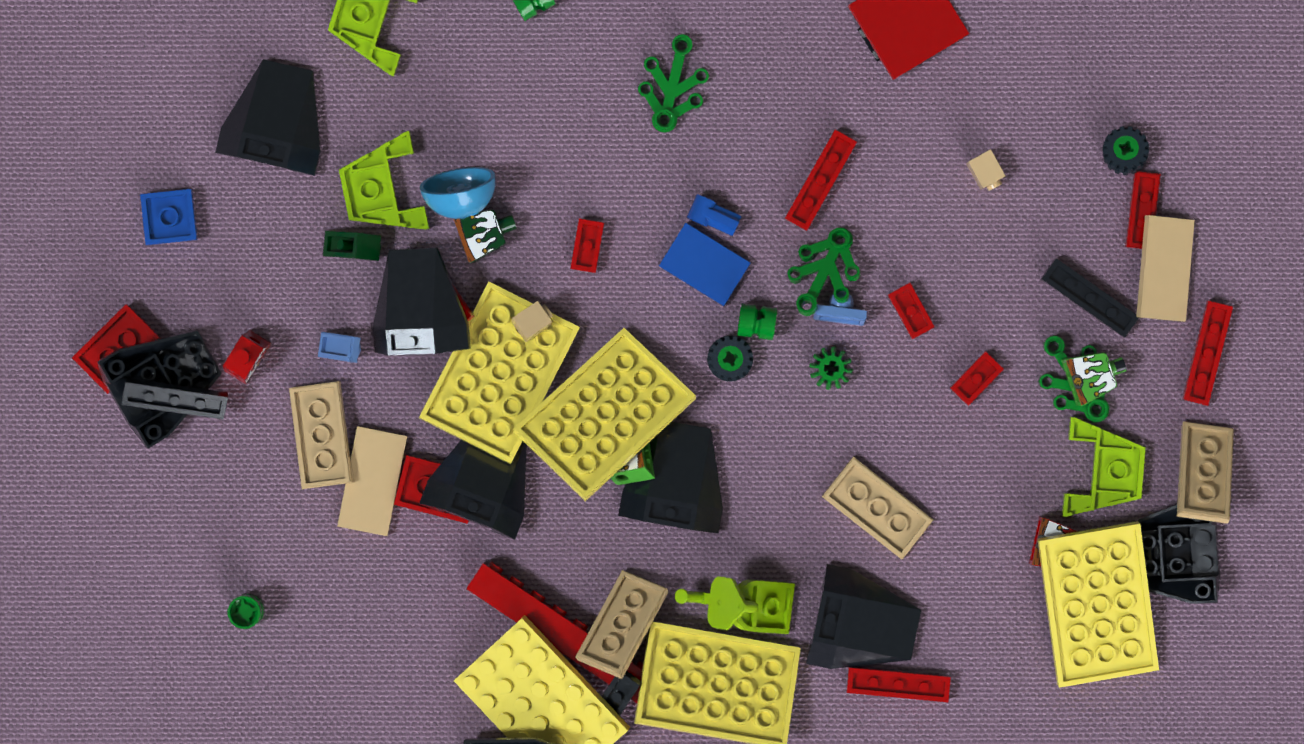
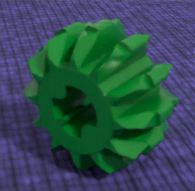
[809,347,853,390]

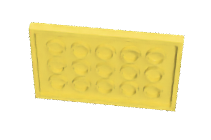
[419,282,580,464]
[513,328,696,501]
[1037,521,1159,688]
[454,615,630,744]
[634,622,801,744]

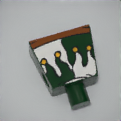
[454,210,517,264]

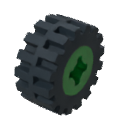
[1103,126,1149,175]
[707,336,753,381]

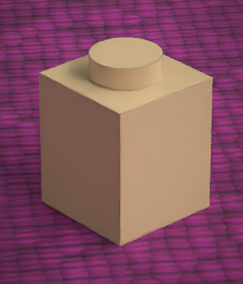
[966,149,1005,191]
[511,301,553,343]

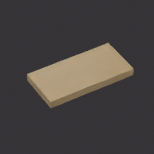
[1136,215,1195,322]
[289,381,353,489]
[1177,421,1234,524]
[337,426,408,536]
[822,457,933,559]
[576,570,668,679]

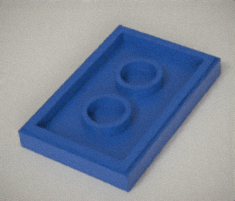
[659,223,750,306]

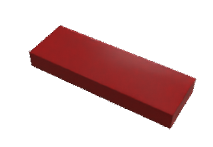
[1125,171,1161,249]

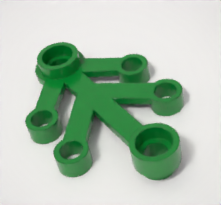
[638,34,709,133]
[787,228,860,316]
[1038,336,1109,422]

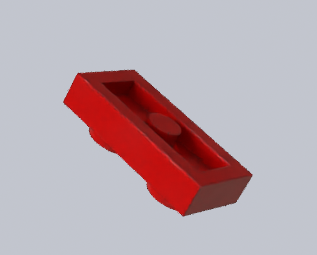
[570,218,604,273]
[887,283,935,339]
[950,351,1004,406]

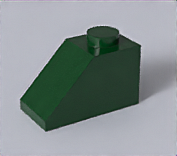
[323,231,381,261]

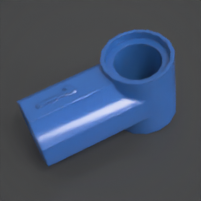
[686,194,742,236]

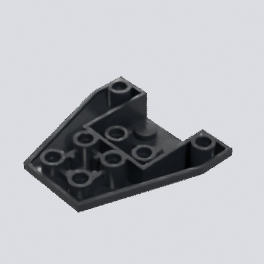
[215,59,321,176]
[373,247,471,356]
[97,330,222,449]
[618,422,723,534]
[419,440,527,540]
[1134,505,1220,604]
[806,564,921,669]

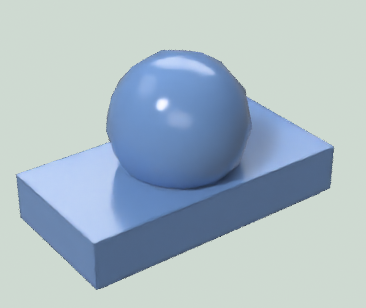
[813,291,867,326]
[318,332,361,363]

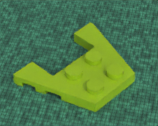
[328,0,418,77]
[339,131,429,230]
[1062,417,1146,517]

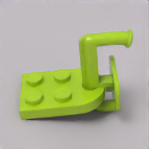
[675,576,795,634]

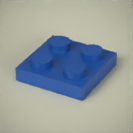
[140,189,198,246]

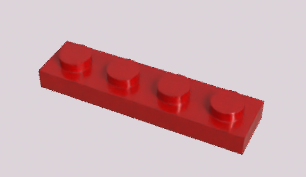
[784,130,857,231]
[1182,301,1233,406]
[846,667,951,702]

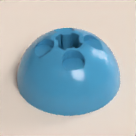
[420,167,496,219]

